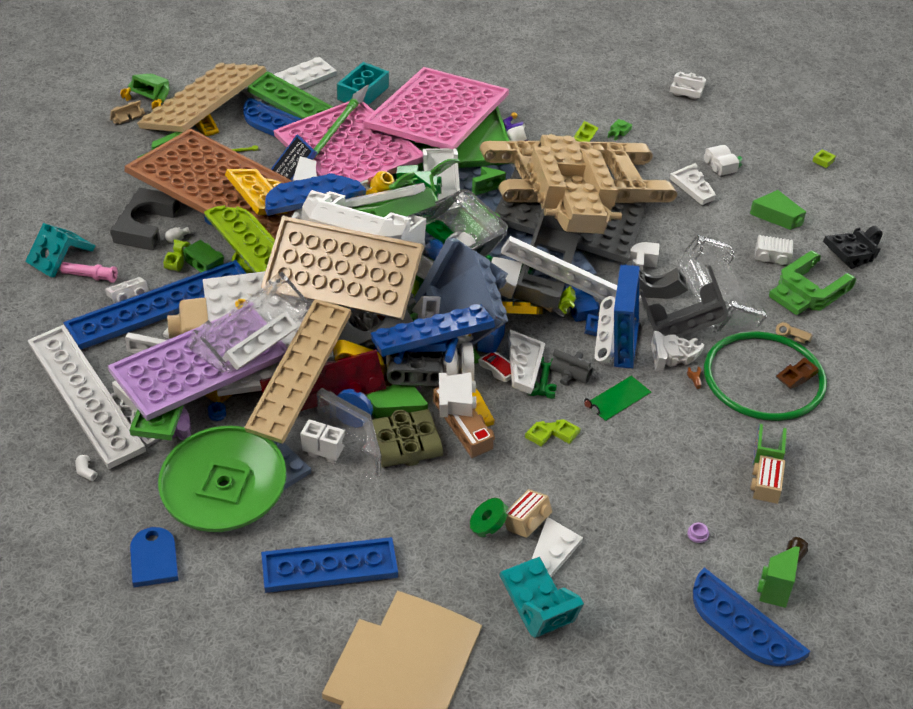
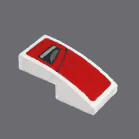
[478,352,512,382]

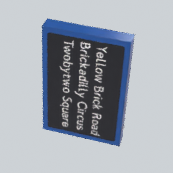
[271,134,318,181]

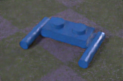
[394,337,459,364]

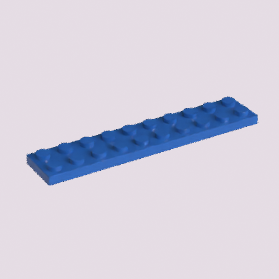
[63,260,246,350]

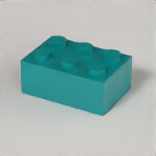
[337,62,389,105]

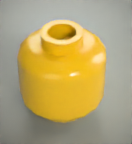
[370,171,395,192]

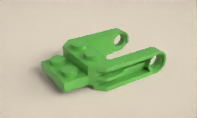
[769,250,856,315]

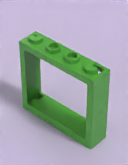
[352,188,436,218]

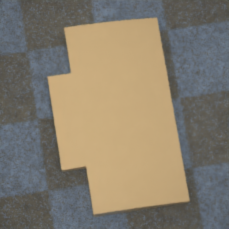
[322,591,482,709]

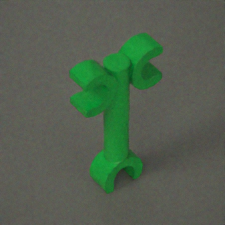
[528,357,557,399]

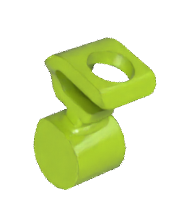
[163,239,191,272]

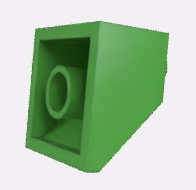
[757,546,800,608]

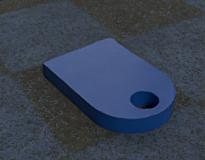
[130,527,179,588]

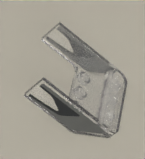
[412,190,508,257]

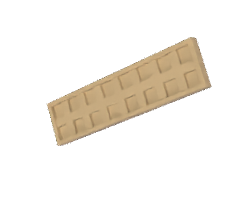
[244,299,352,444]

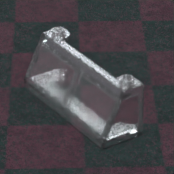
[677,235,768,334]

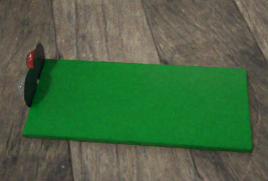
[584,375,652,421]

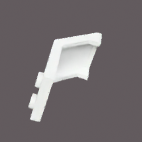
[423,148,464,216]

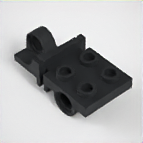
[823,226,883,269]

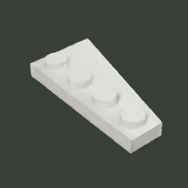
[508,330,545,394]

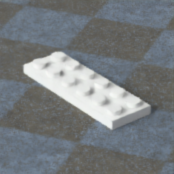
[242,57,337,104]

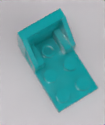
[499,556,584,638]

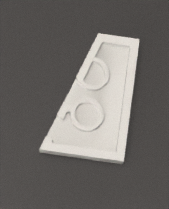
[669,163,716,205]
[532,517,583,577]

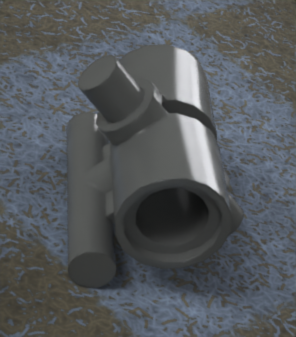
[550,349,593,385]

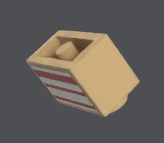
[750,455,785,504]
[505,489,552,538]

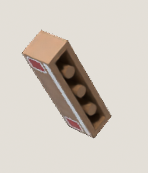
[433,387,495,458]

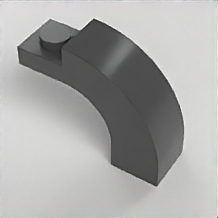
[626,260,688,299]

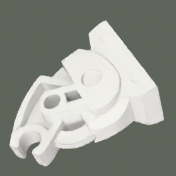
[651,331,704,371]

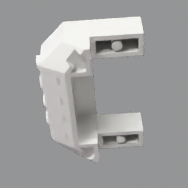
[302,190,426,243]

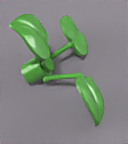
[388,159,461,203]

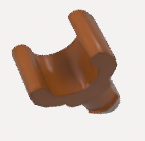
[687,367,701,389]

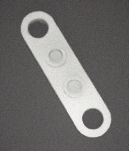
[595,296,616,365]

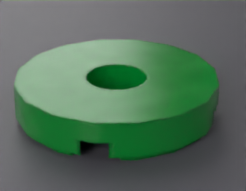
[470,498,508,537]

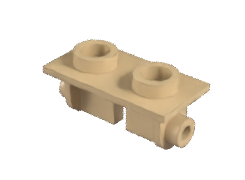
[110,100,145,124]

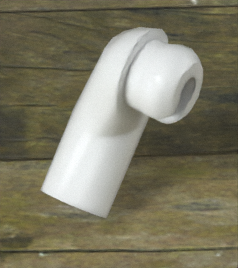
[75,455,98,481]

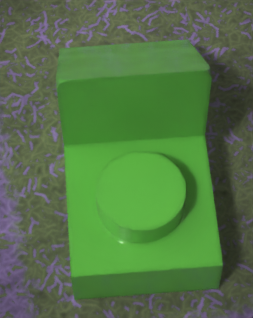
[472,167,506,196]

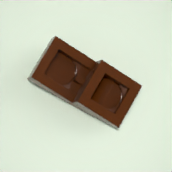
[776,357,819,389]

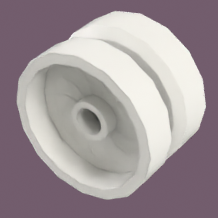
[443,342,474,381]

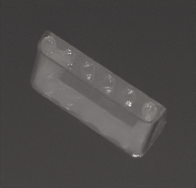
[186,272,311,373]

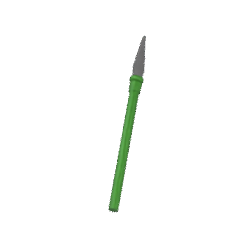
[314,85,369,157]

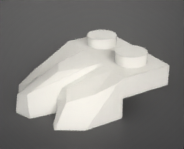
[669,72,706,99]

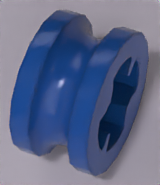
[208,402,226,421]

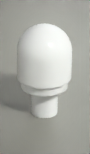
[165,227,190,243]

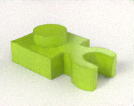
[558,286,576,314]

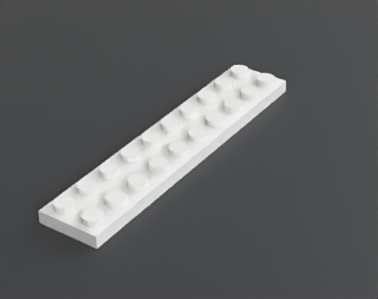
[28,325,146,469]

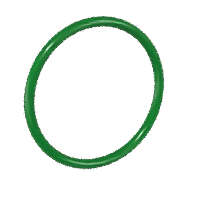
[704,331,827,421]

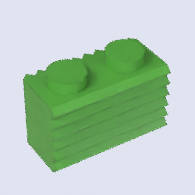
[183,239,224,272]

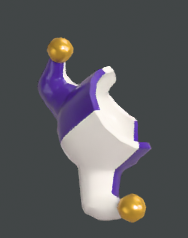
[503,112,528,141]

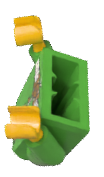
[120,73,170,110]

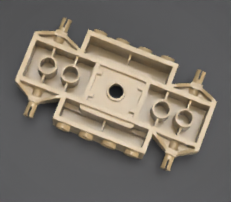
[522,134,622,234]

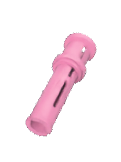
[60,262,118,283]

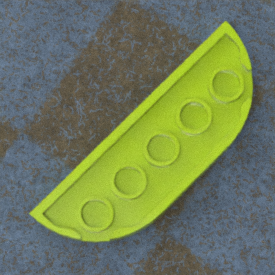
[204,205,275,273]

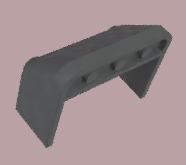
[639,264,728,338]

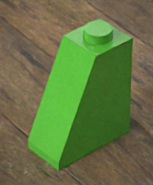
[750,190,806,230]
[367,384,428,419]

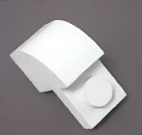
[629,242,659,270]

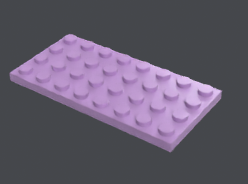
[108,305,288,421]

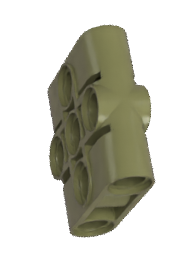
[369,409,443,468]

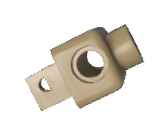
[167,297,208,338]

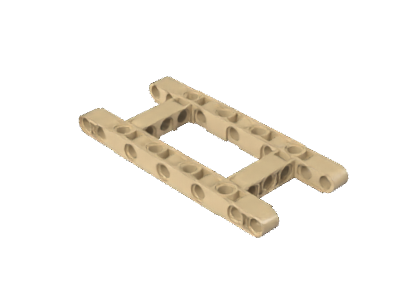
[480,141,677,203]

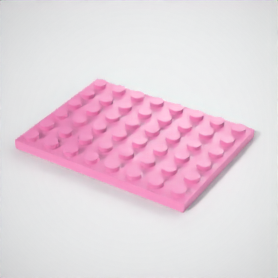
[363,67,509,149]
[274,101,423,184]

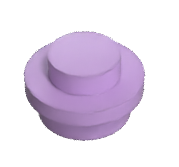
[687,522,709,543]

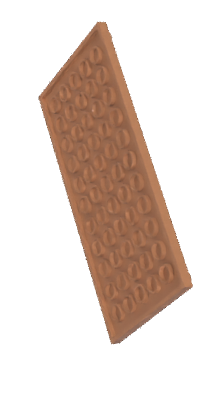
[124,128,295,239]

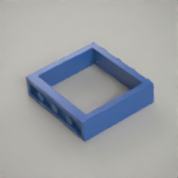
[614,265,640,369]

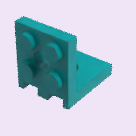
[25,223,96,278]

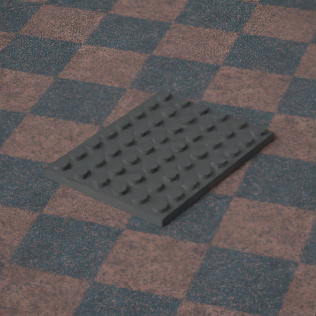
[495,168,646,263]

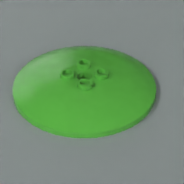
[158,426,286,532]

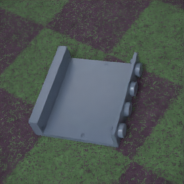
[414,238,508,304]
[425,253,508,355]

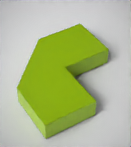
[525,419,581,447]

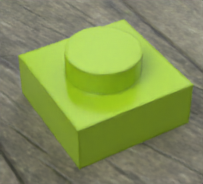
[812,149,836,168]

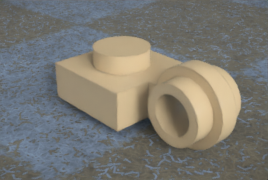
[776,322,813,344]

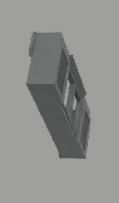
[514,208,581,309]

